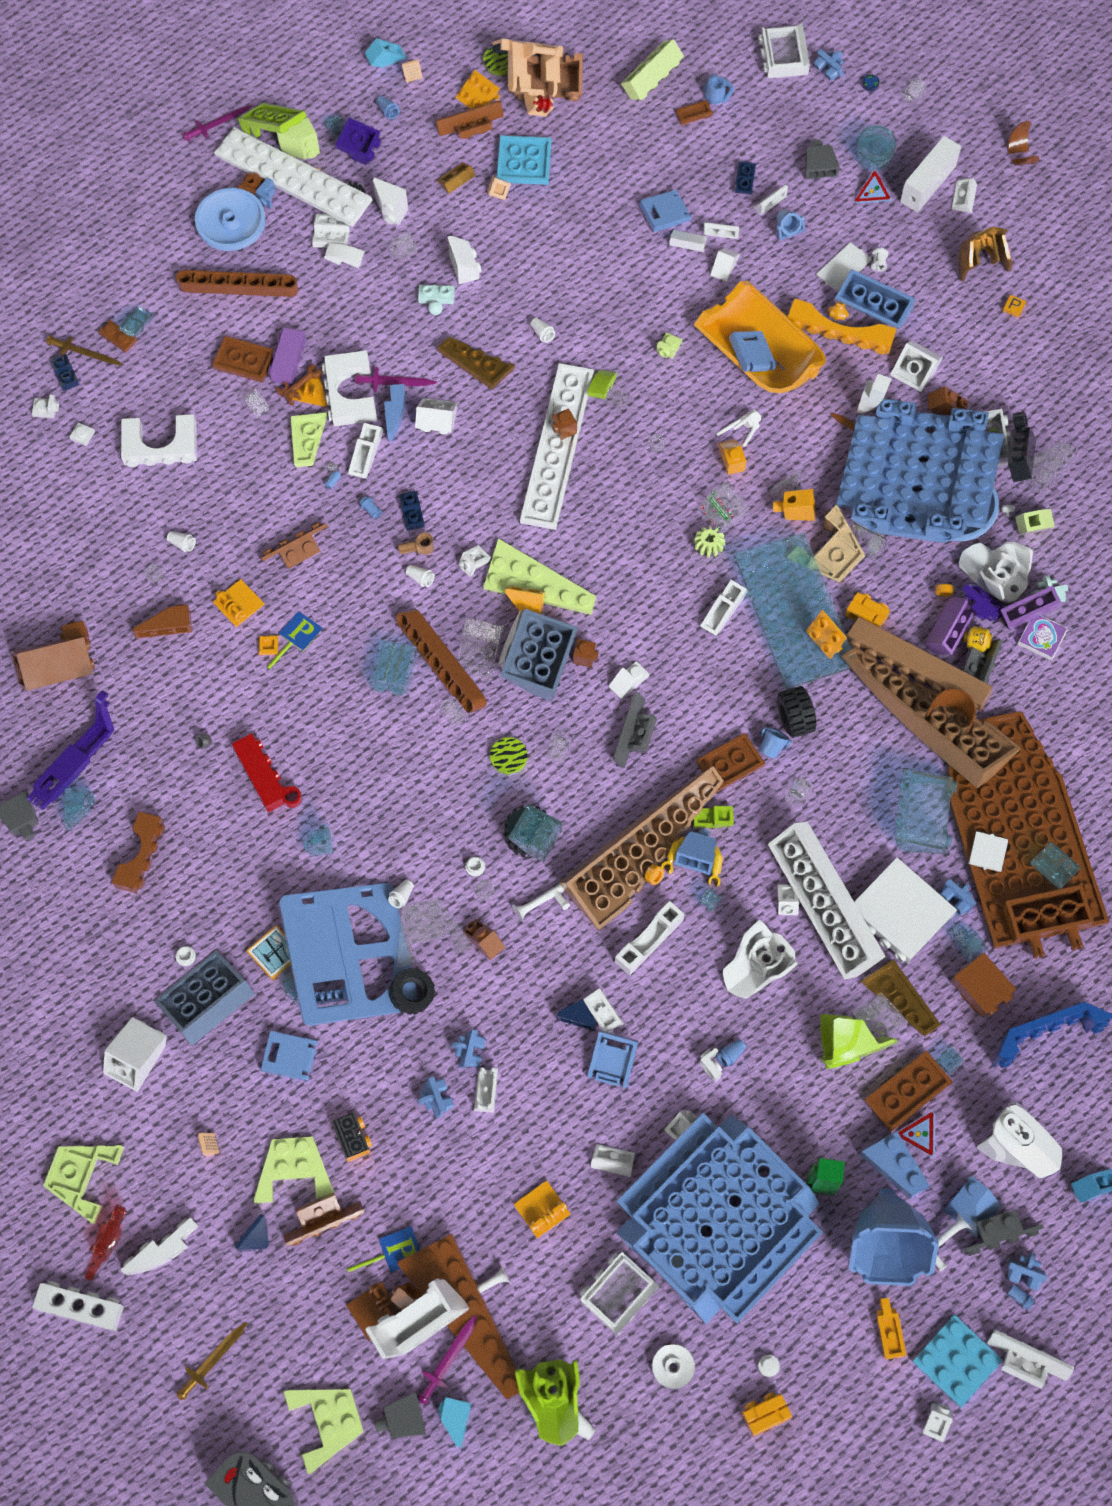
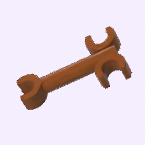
[275,364,322,406]

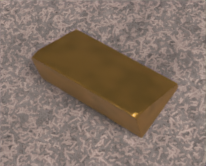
[436,162,476,194]

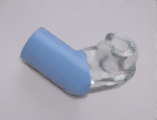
[324,462,341,489]

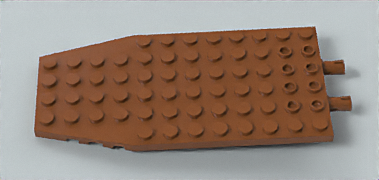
[948,711,1109,959]

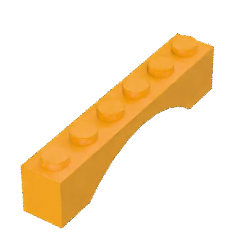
[788,298,897,355]

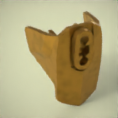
[958,226,1013,281]

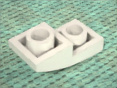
[324,243,365,268]

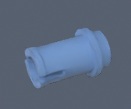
[360,496,382,519]
[1007,1284,1035,1310]

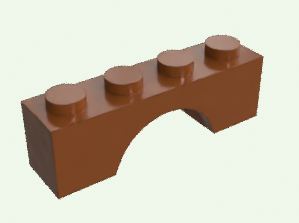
[111,811,165,894]

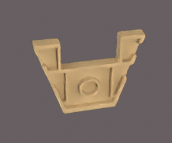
[787,505,865,583]

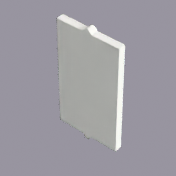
[816,242,872,292]

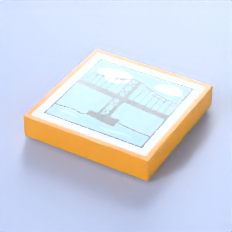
[246,925,291,981]

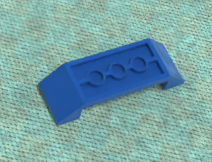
[993,1002,1112,1068]

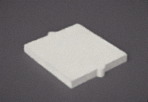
[969,831,1008,872]

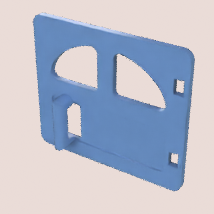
[279,883,418,1026]

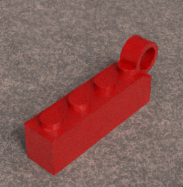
[232,733,302,812]

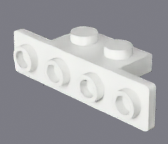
[987,1330,1074,1389]

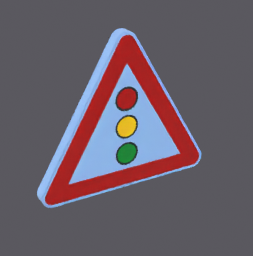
[854,170,892,203]
[897,1111,935,1157]

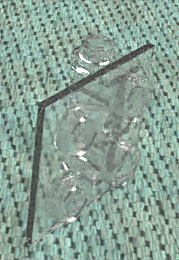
[852,522,887,559]
[852,992,908,1043]

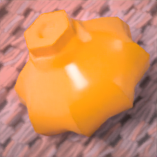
[827,301,849,321]

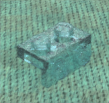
[1030,842,1080,889]

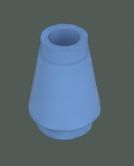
[376,96,400,119]
[716,1039,746,1067]

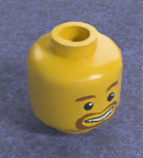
[963,626,993,652]

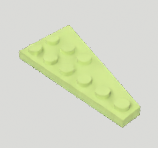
[484,538,596,615]

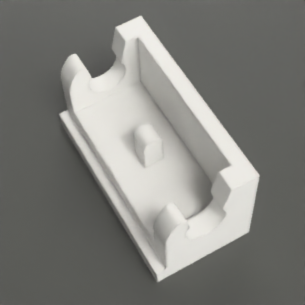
[583,989,625,1033]
[474,1068,498,1113]

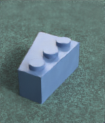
[859,1132,930,1200]

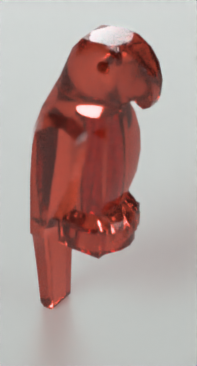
[85,1204,127,1281]

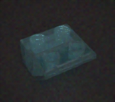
[509,805,563,863]

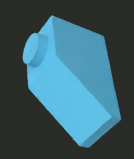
[365,38,407,68]
[438,1397,471,1448]

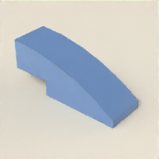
[384,384,406,441]

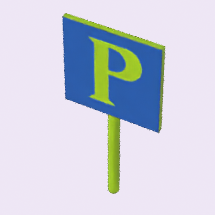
[268,611,323,669]
[347,1226,420,1273]

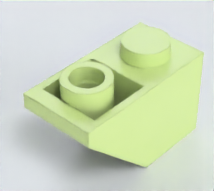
[1015,509,1055,535]

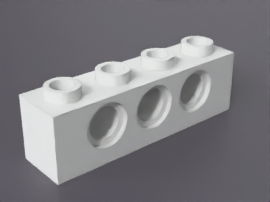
[32,1281,124,1331]

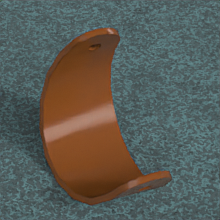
[1007,121,1040,166]
[926,688,976,734]

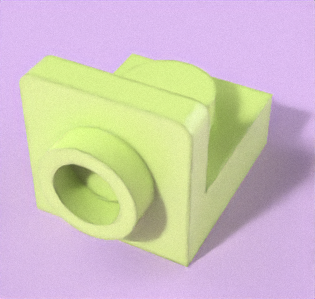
[657,332,682,359]

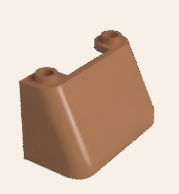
[514,53,583,101]

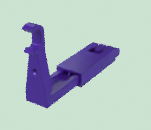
[27,690,114,810]

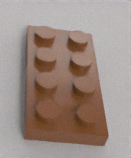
[864,1050,953,1133]

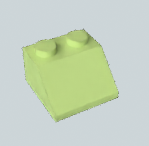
[277,118,320,160]

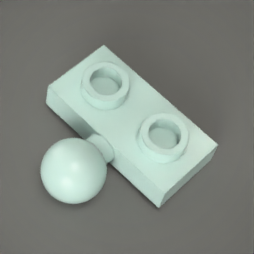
[418,285,455,315]

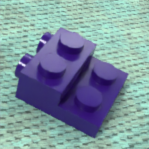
[335,118,382,165]
[962,583,1004,622]

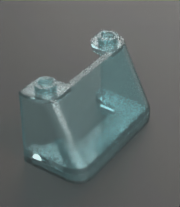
[895,768,957,854]

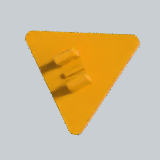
[292,378,327,407]

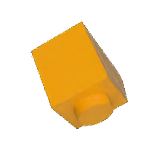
[718,439,746,475]
[505,586,545,614]

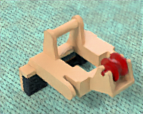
[492,39,563,116]

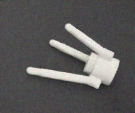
[717,409,761,446]

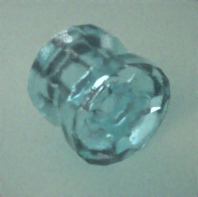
[698,888,722,913]

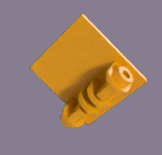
[455,70,500,109]
[213,579,265,627]
[806,610,847,659]
[513,1181,571,1239]

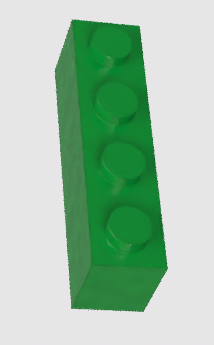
[806,1158,845,1197]

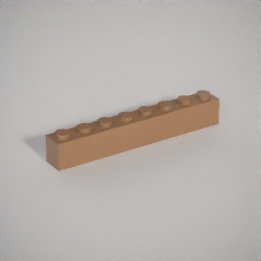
[847,617,992,712]

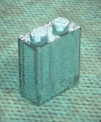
[370,640,418,696]

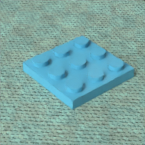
[497,135,552,185]
[912,1314,1003,1408]

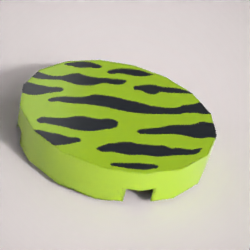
[483,47,508,76]
[490,737,528,775]

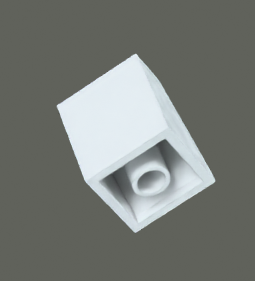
[103,1017,166,1092]

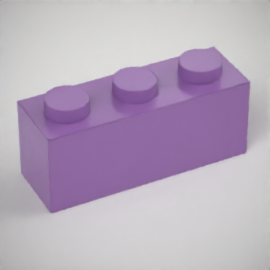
[268,328,306,385]
[1001,585,1063,630]
[925,598,975,655]

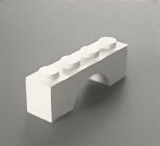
[615,901,684,976]

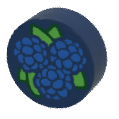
[862,75,880,92]

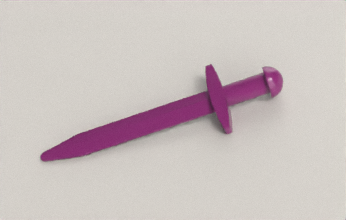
[183,105,253,141]
[354,367,437,393]
[418,1315,477,1404]

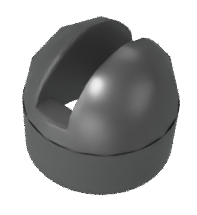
[195,733,212,750]

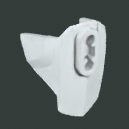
[959,542,1033,604]
[723,920,798,999]
[976,1102,1062,1178]

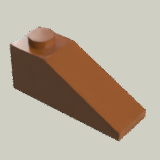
[133,604,192,639]

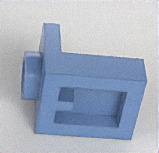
[255,178,275,209]

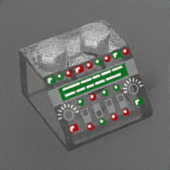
[697,480,750,533]

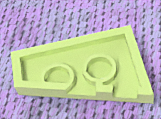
[291,413,327,467]

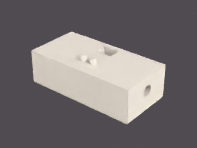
[901,136,961,213]

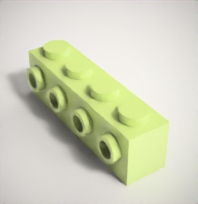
[621,39,684,100]

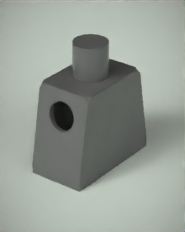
[805,139,840,179]
[0,791,39,841]
[374,1393,427,1439]

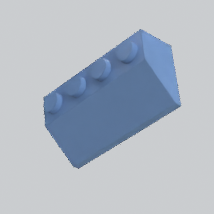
[835,269,915,329]

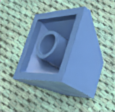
[944,1176,1002,1238]

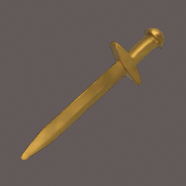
[46,335,124,366]
[176,1322,248,1400]

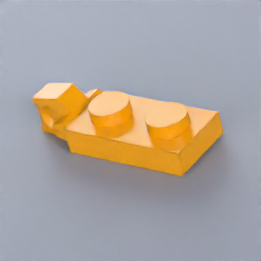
[876,1298,907,1360]

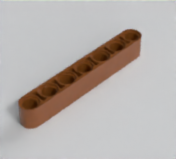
[176,270,299,297]
[397,608,486,713]

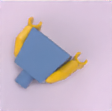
[661,829,723,888]

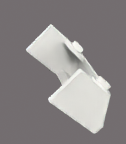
[365,1278,469,1359]

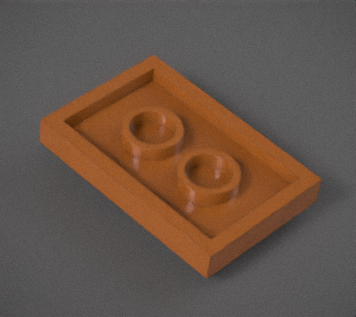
[212,336,274,383]
[696,733,765,793]

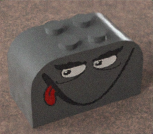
[204,1452,299,1506]

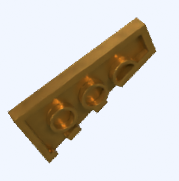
[437,336,515,390]
[861,959,941,1037]

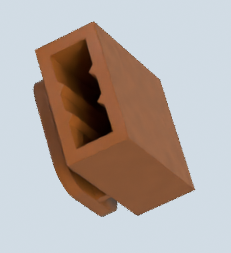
[951,953,1016,1018]

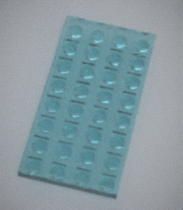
[734,532,855,690]

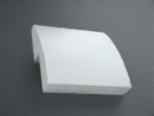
[312,214,350,248]

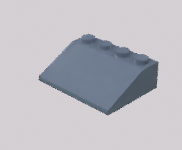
[500,609,578,701]
[154,950,255,1046]

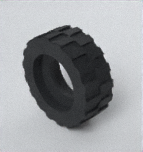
[389,968,435,1015]

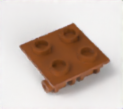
[346,1282,400,1341]

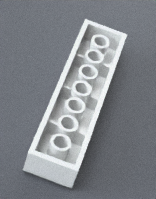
[768,821,886,980]

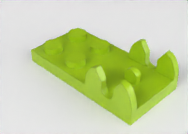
[238,103,307,138]

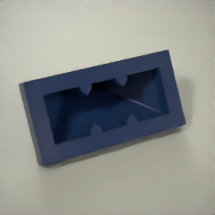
[557,999,597,1031]
[234,1214,269,1252]

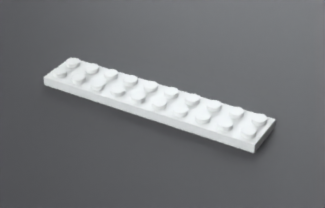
[214,127,372,227]
[520,363,594,530]

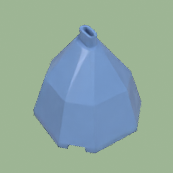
[848,1189,939,1286]

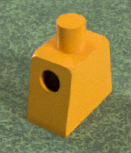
[773,489,815,521]

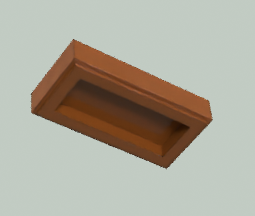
[675,100,713,125]

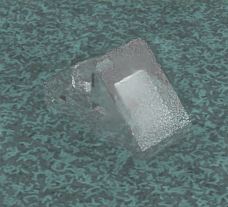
[770,469,802,501]

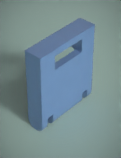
[639,190,692,232]
[729,331,776,372]
[587,1030,639,1088]
[261,1031,318,1081]

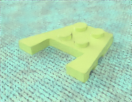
[254,1137,335,1204]
[43,1145,124,1224]
[284,1389,364,1474]

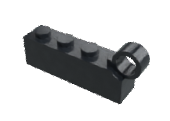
[1008,411,1036,482]

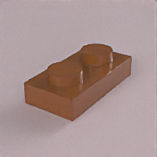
[98,320,137,353]

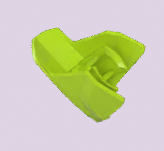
[820,1014,898,1069]
[515,1359,580,1446]

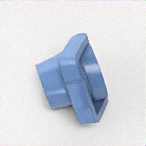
[703,74,735,104]
[776,209,805,240]
[759,727,792,759]

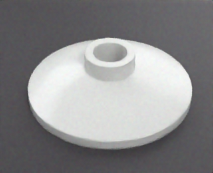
[652,1345,695,1389]

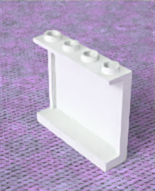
[854,858,957,964]

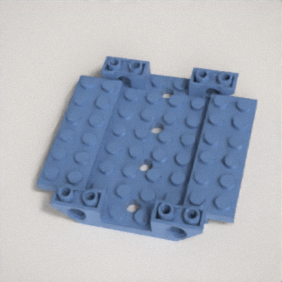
[836,399,1004,543]
[616,1113,823,1324]

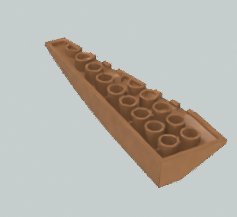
[842,647,1020,788]
[559,766,724,930]

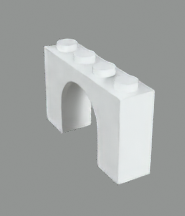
[322,350,377,426]
[121,414,197,467]

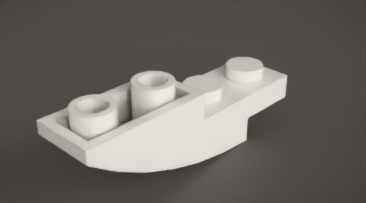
[121,1218,199,1275]

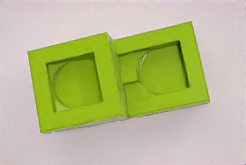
[587,370,617,399]
[693,806,734,828]

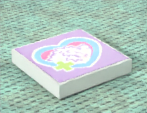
[1018,616,1068,661]

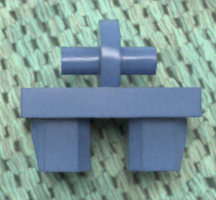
[814,49,844,81]
[940,879,977,916]
[451,1029,486,1069]
[417,1077,454,1118]
[1007,1252,1047,1291]

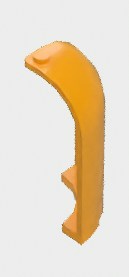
[694,281,826,393]

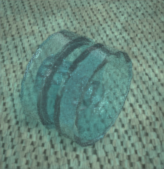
[856,125,896,172]

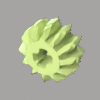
[694,525,725,558]

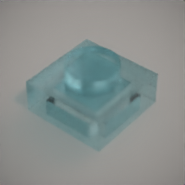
[935,1046,965,1075]

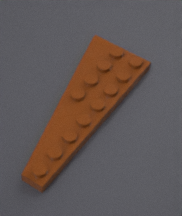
[397,1234,519,1400]

